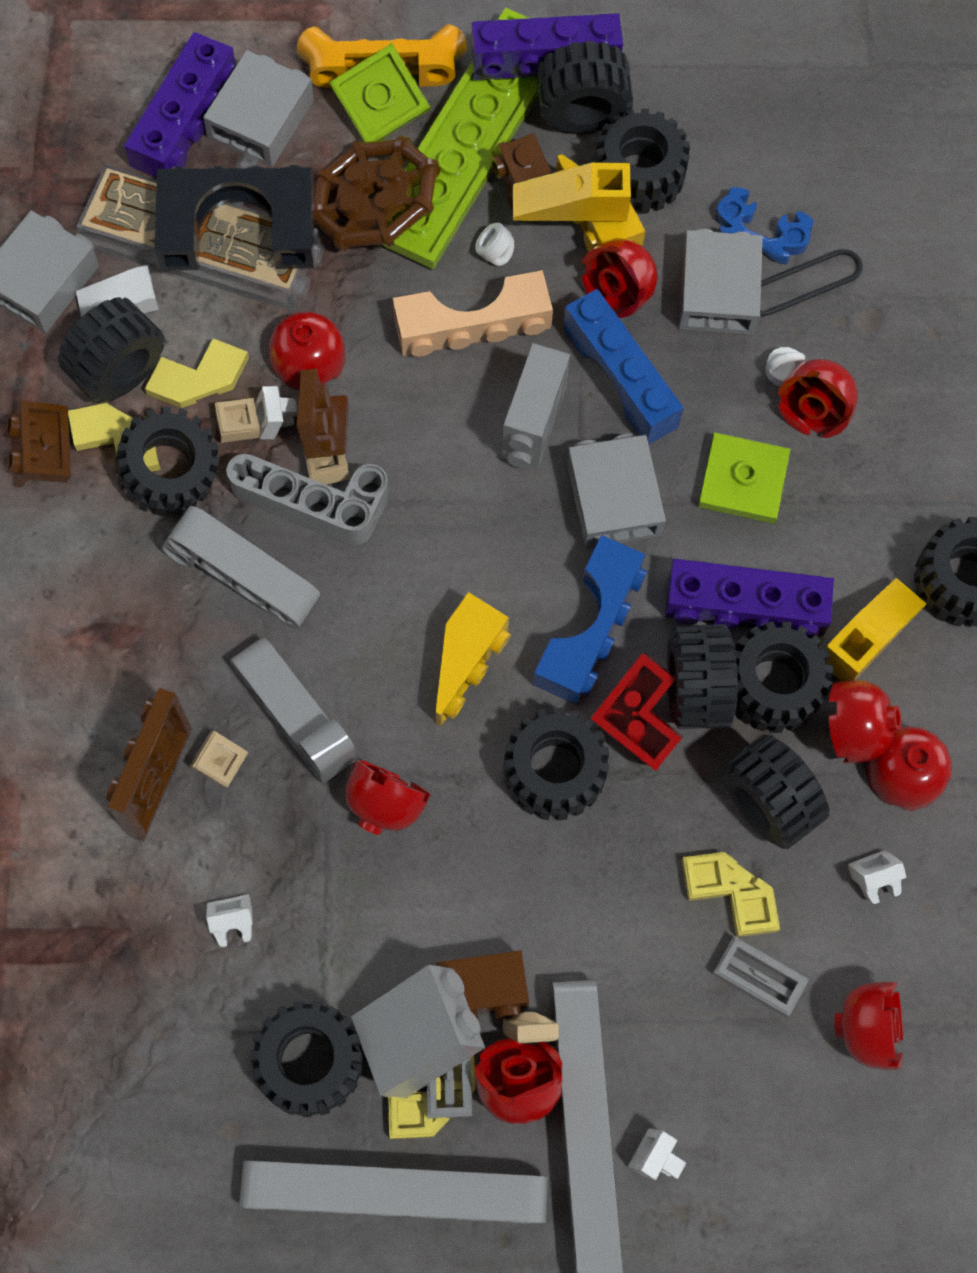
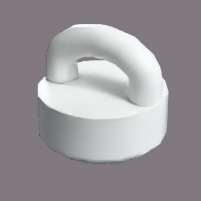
[476,223,514,266]
[765,347,805,386]

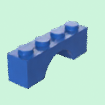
[562,289,684,445]
[533,535,648,705]

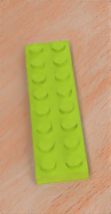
[380,7,539,270]

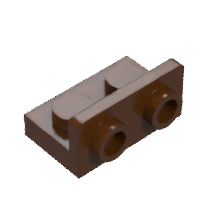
[491,133,552,212]
[297,369,349,459]
[6,400,71,487]

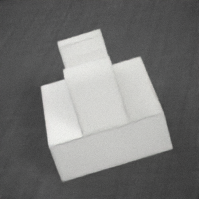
[255,386,298,439]
[848,850,907,904]
[206,894,253,947]
[627,1128,686,1180]

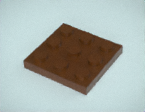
[106,688,192,842]

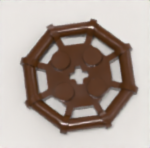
[314,135,440,251]

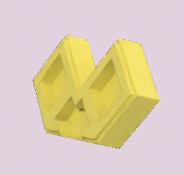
[145,339,249,408]
[68,403,161,472]
[682,852,780,937]
[388,1055,475,1139]

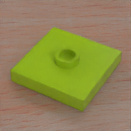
[329,43,431,142]
[698,432,791,524]

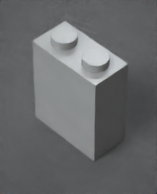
[203,50,314,167]
[0,210,100,334]
[679,229,763,335]
[502,343,571,469]
[567,434,666,549]
[351,965,485,1098]

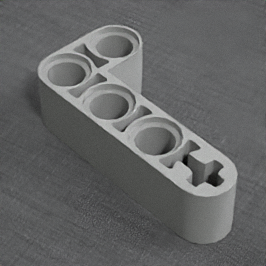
[226,454,389,546]
[162,506,320,629]
[230,636,357,784]

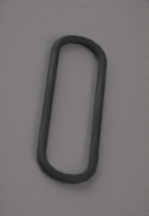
[760,249,863,316]

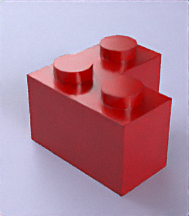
[590,653,684,771]

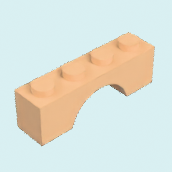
[393,270,553,357]

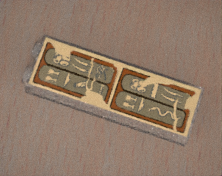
[76,164,324,312]

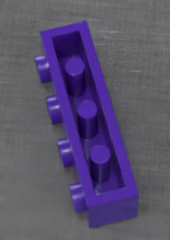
[471,13,623,80]
[124,32,237,178]
[665,559,834,639]

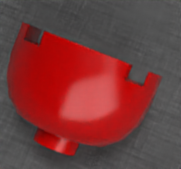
[582,238,658,318]
[269,311,346,390]
[778,359,859,438]
[829,680,901,764]
[866,726,952,811]
[345,759,431,835]
[834,981,903,1070]
[474,1038,563,1124]

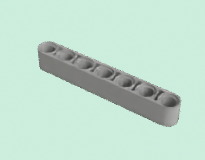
[552,980,623,1273]
[239,1161,548,1224]

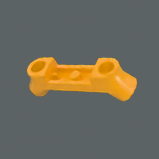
[297,24,467,88]

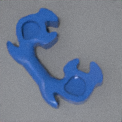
[716,187,814,265]

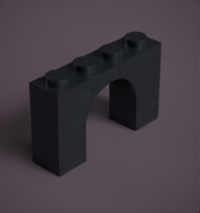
[154,165,314,271]

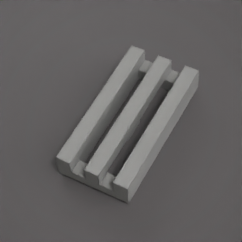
[712,936,809,1018]
[427,1058,472,1119]

